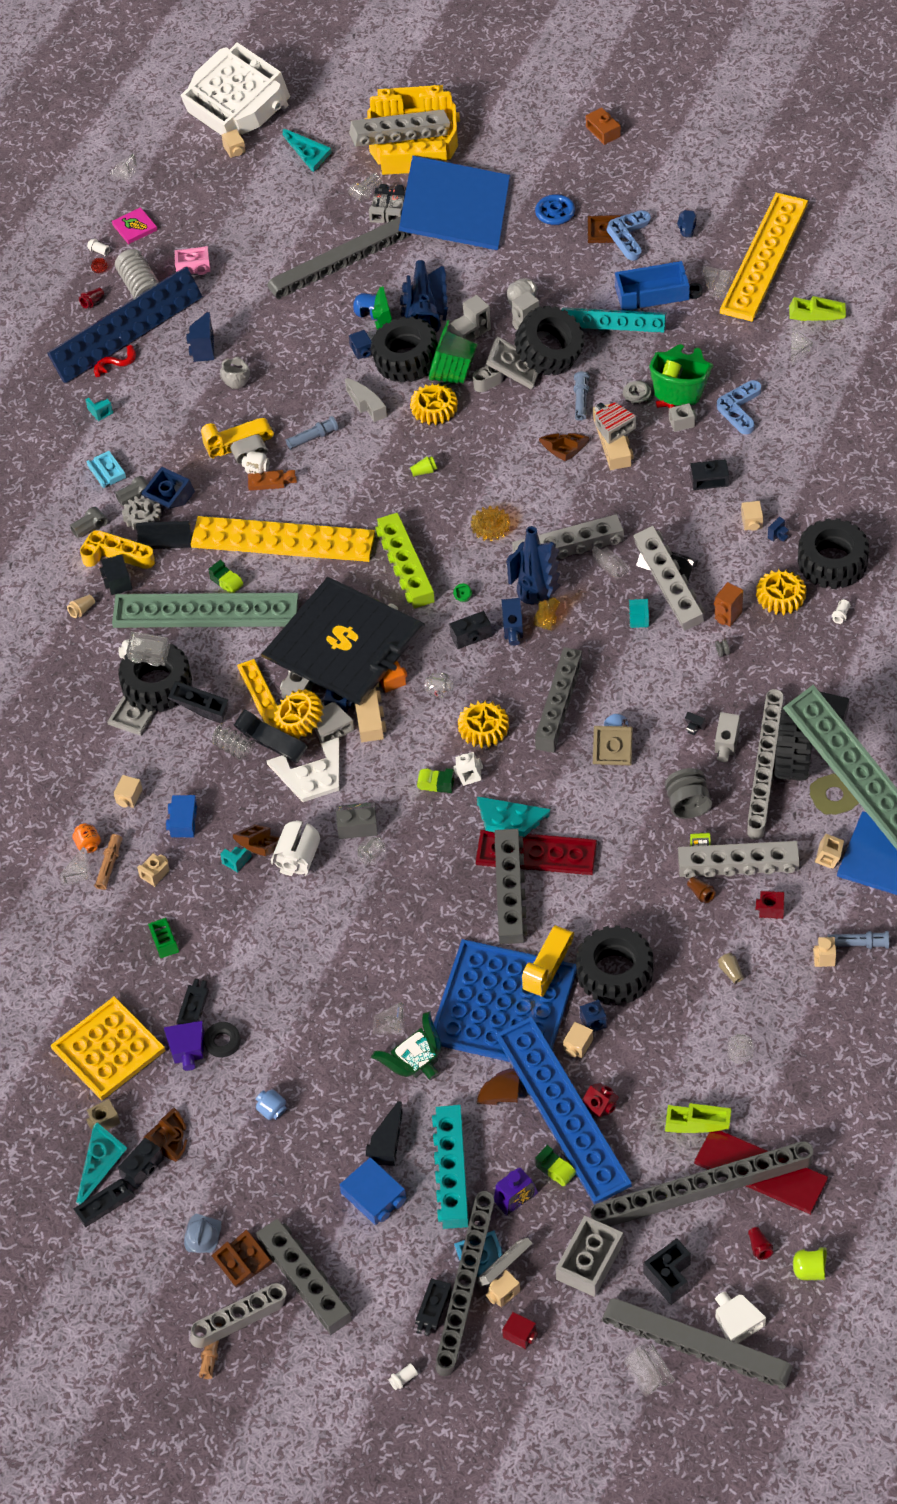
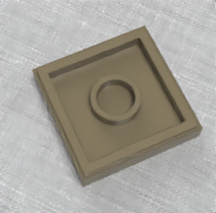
[593,726,633,765]

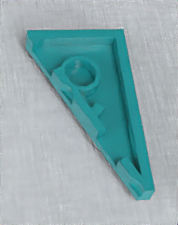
[76,1122,127,1204]

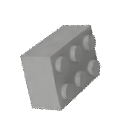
[556,1215,624,1297]

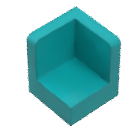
[85,398,113,422]
[629,599,649,628]
[220,847,252,873]

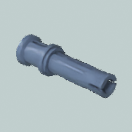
[573,371,590,420]
[285,416,339,450]
[827,931,889,949]

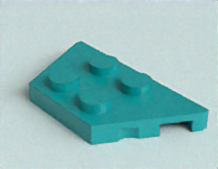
[477,797,550,837]

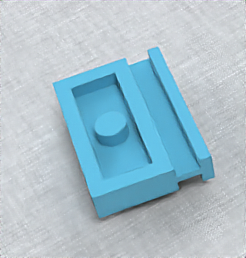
[86,451,126,488]

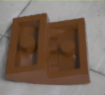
[233,824,280,856]
[211,1229,273,1288]

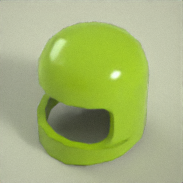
[793,1247,827,1281]

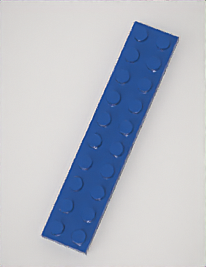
[495,1016,632,1205]

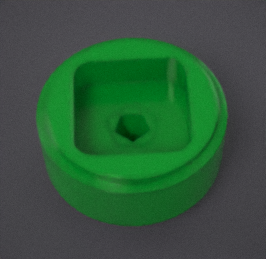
[453,583,473,602]

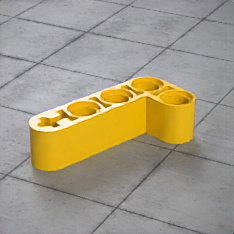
[201,418,274,459]
[80,531,155,569]
[522,925,574,997]

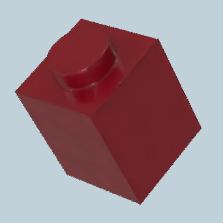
[502,1312,538,1349]

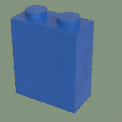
[339,1158,406,1225]

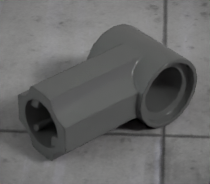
[115,476,149,506]
[69,507,108,538]

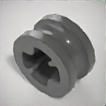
[715,639,730,657]

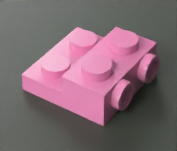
[175,246,210,275]

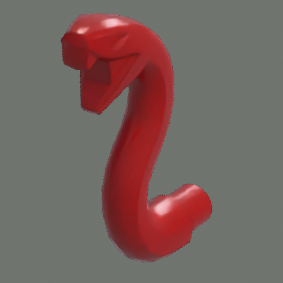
[94,345,136,377]

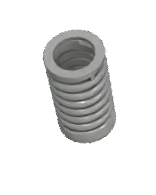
[115,249,159,298]

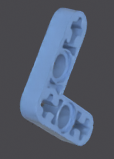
[607,210,651,261]
[717,380,761,434]

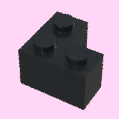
[643,1238,691,1305]

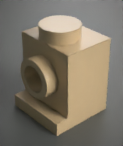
[815,834,844,868]
[137,854,170,887]
[813,937,836,967]
[486,1269,520,1308]

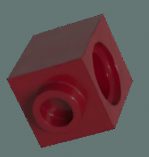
[755,891,784,919]

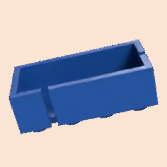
[615,261,689,311]

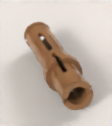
[94,834,123,890]
[199,1323,222,1379]

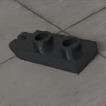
[176,979,209,1025]
[415,1278,452,1337]

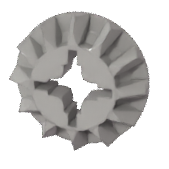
[623,381,651,405]

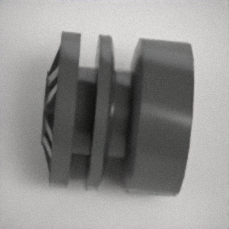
[665,768,712,819]

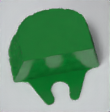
[429,320,478,384]
[649,344,713,406]

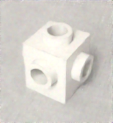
[454,752,483,786]

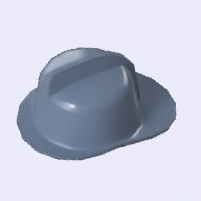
[184,1213,221,1253]

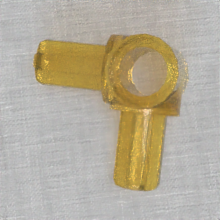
[533,597,560,631]

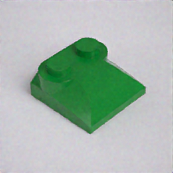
[372,286,392,330]

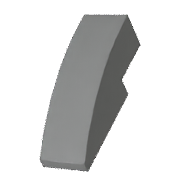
[345,378,387,422]

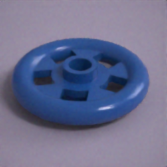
[535,194,575,225]

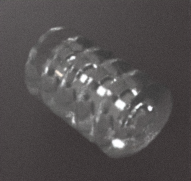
[212,723,255,760]

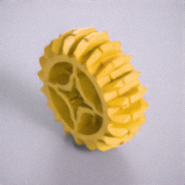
[410,383,458,425]
[756,569,806,616]
[274,689,324,739]
[458,700,509,749]

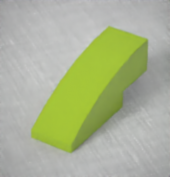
[789,296,846,321]
[665,1103,731,1133]

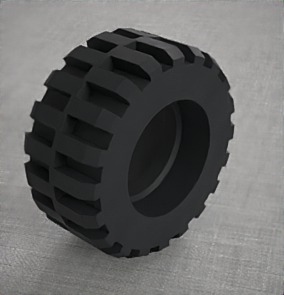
[514,306,585,375]
[371,317,438,383]
[798,518,869,589]
[118,641,192,713]
[775,705,812,781]
[576,925,654,1005]

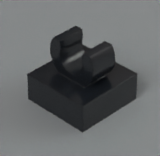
[685,712,708,736]

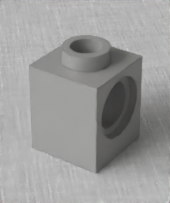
[669,404,697,432]

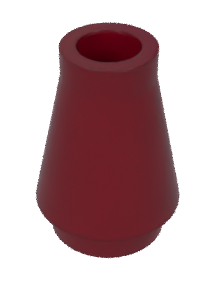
[79,287,104,309]
[748,1227,773,1260]

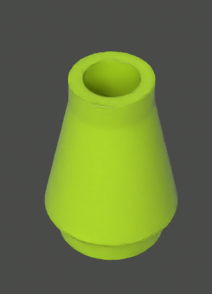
[410,456,437,477]

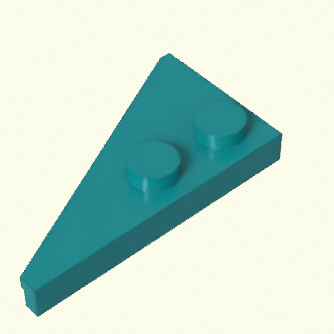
[282,128,332,172]

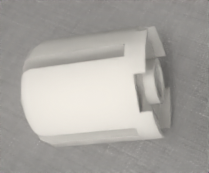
[271,821,320,876]

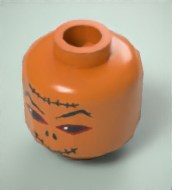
[72,823,101,853]

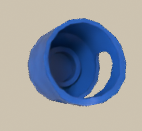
[353,293,378,321]

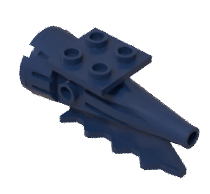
[400,260,448,333]
[506,526,561,605]

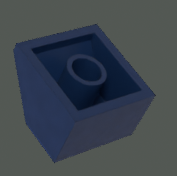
[186,312,214,362]
[141,466,195,509]

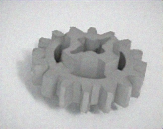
[122,495,162,530]

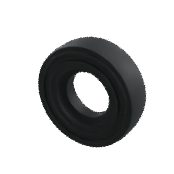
[204,1022,241,1058]

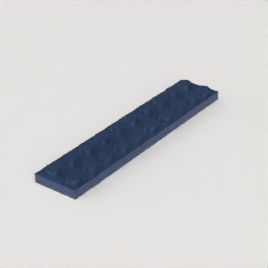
[47,267,203,383]

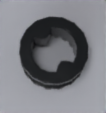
[689,283,702,299]

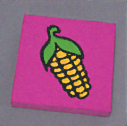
[112,207,157,244]

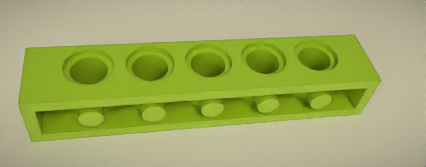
[375,512,435,609]

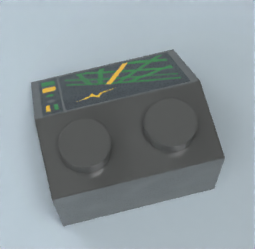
[336,802,378,839]

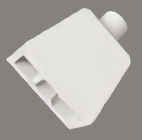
[715,1292,766,1343]

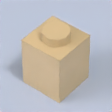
[221,129,246,158]
[741,501,763,531]
[114,775,143,808]
[563,1022,593,1058]

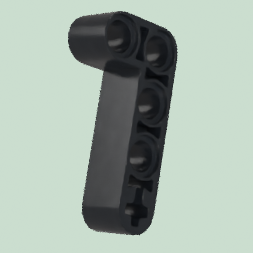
[234,709,308,763]

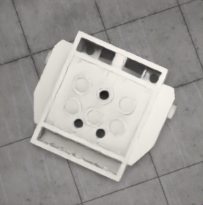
[181,43,290,135]

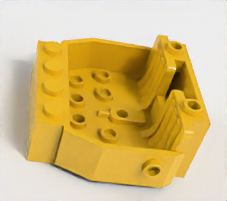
[365,85,460,175]

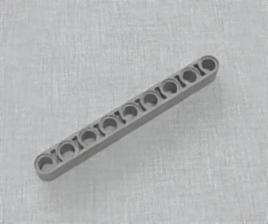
[747,689,783,840]

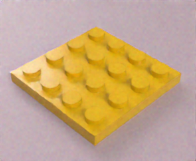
[51,996,166,1101]

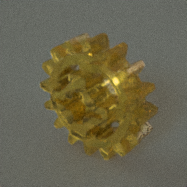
[471,506,510,542]

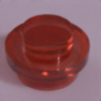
[91,258,108,273]

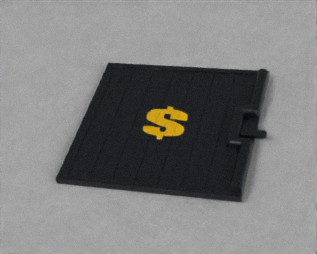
[261,576,425,706]

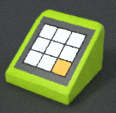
[690,833,710,847]

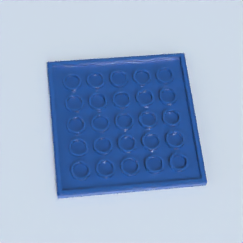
[434,939,577,1062]

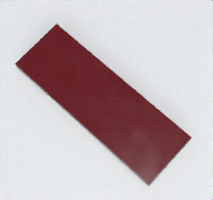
[475,830,597,875]
[694,1130,828,1215]

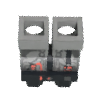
[369,184,405,223]

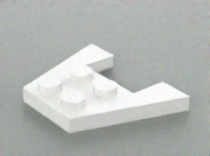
[267,737,339,802]

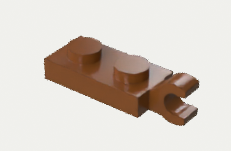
[248,470,297,491]

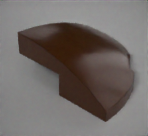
[539,433,589,461]
[477,1068,520,1105]
[143,1108,187,1162]

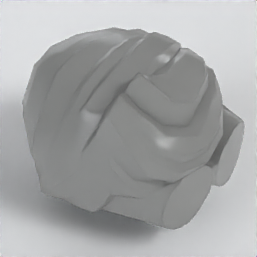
[507,278,538,307]
[220,357,250,389]

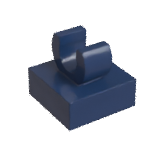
[768,516,789,542]

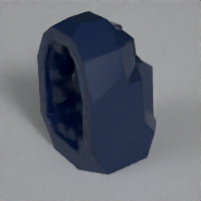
[677,210,697,238]

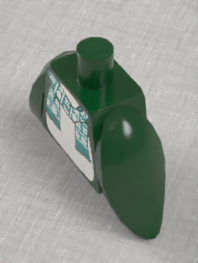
[370,1011,441,1080]

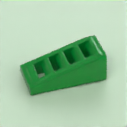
[148,918,179,958]

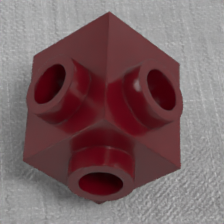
[582,1083,619,1117]

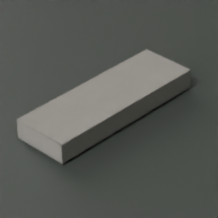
[476,1238,533,1287]

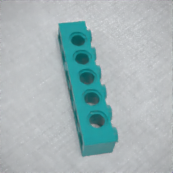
[561,307,666,333]
[432,1105,468,1229]

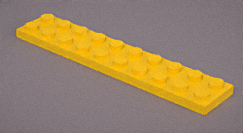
[720,193,808,322]
[191,516,375,562]

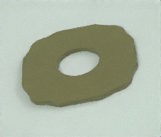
[810,774,859,815]

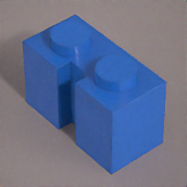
[166,795,197,837]

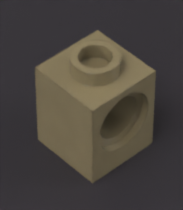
[86,1099,120,1130]

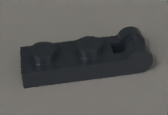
[73,1179,135,1228]

